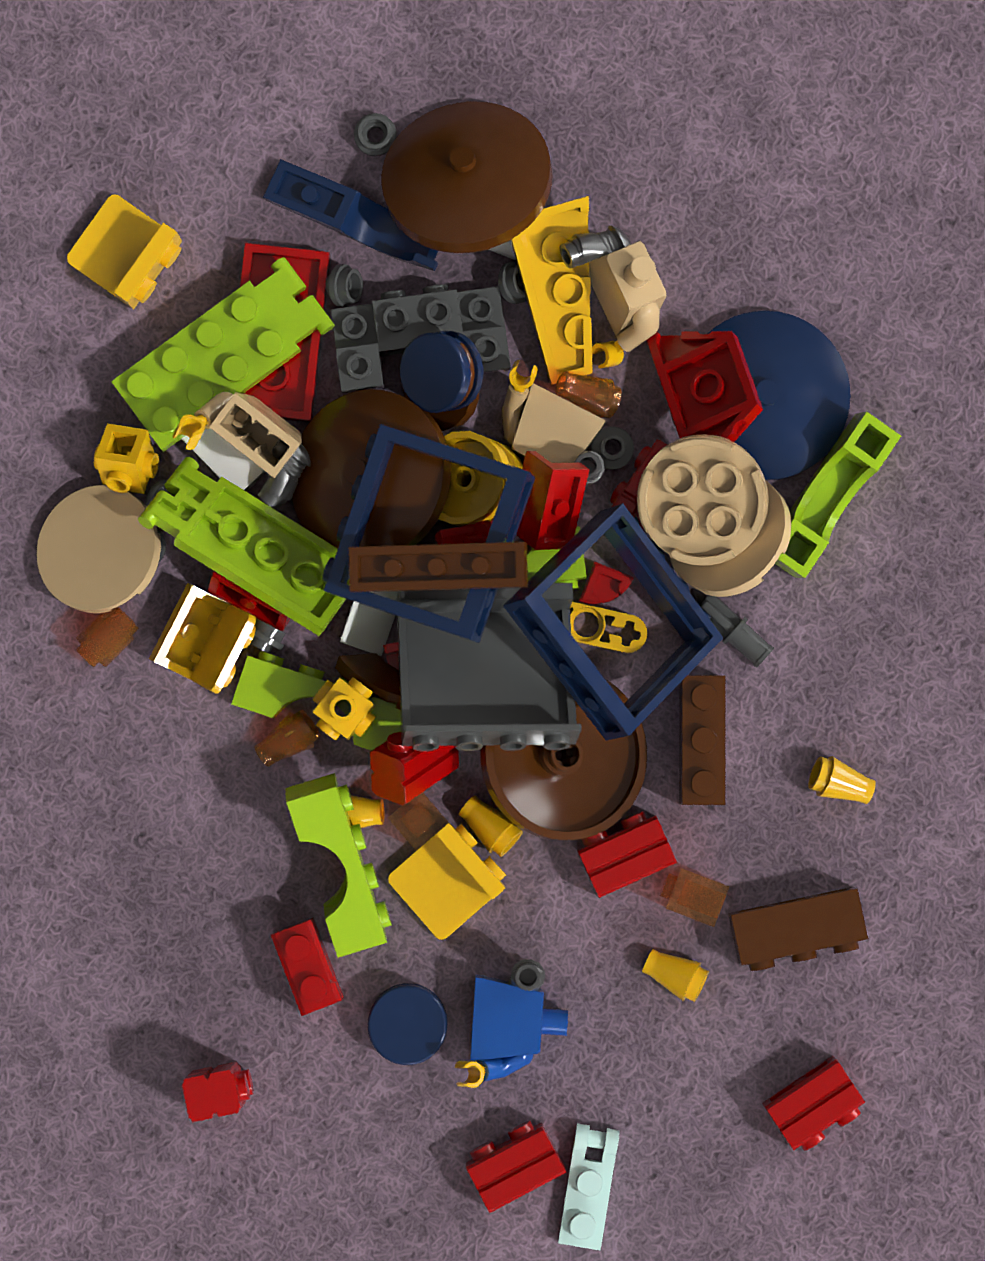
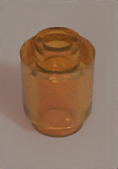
[76,607,139,667]

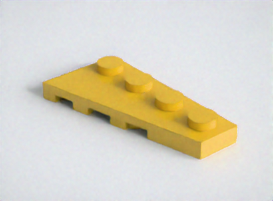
[511,196,593,385]

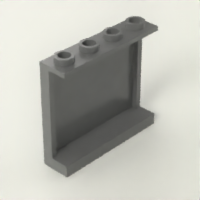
[396,583,581,751]

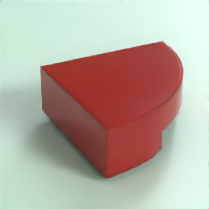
[579,562,634,605]

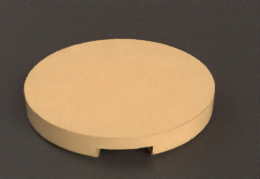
[637,434,769,566]
[669,481,791,597]
[37,485,161,613]

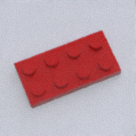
[240,243,330,422]

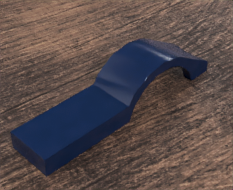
[263,159,439,271]

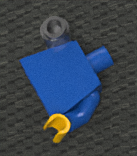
[455,959,568,1088]

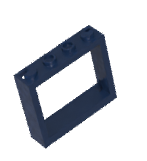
[323,424,535,643]
[503,503,723,740]

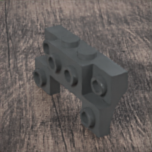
[331,284,511,393]

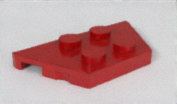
[647,331,763,442]

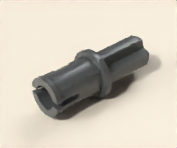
[699,595,774,668]

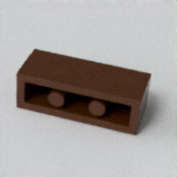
[679,675,726,805]
[728,887,868,971]

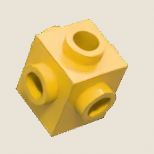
[94,423,159,494]
[313,677,376,741]

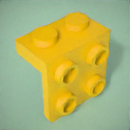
[67,195,182,310]
[149,583,256,694]
[388,822,506,940]

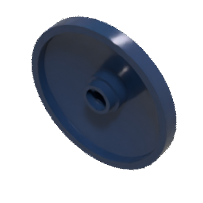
[707,311,851,481]

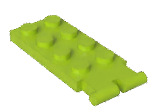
[111,257,335,452]
[138,457,349,637]

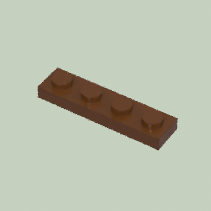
[349,542,528,592]

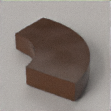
[335,653,400,710]

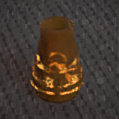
[555,371,622,419]
[254,709,320,767]

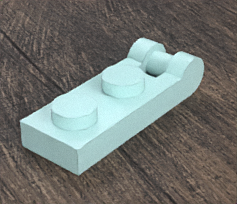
[558,1123,620,1250]

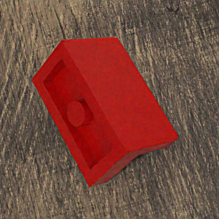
[516,451,589,550]

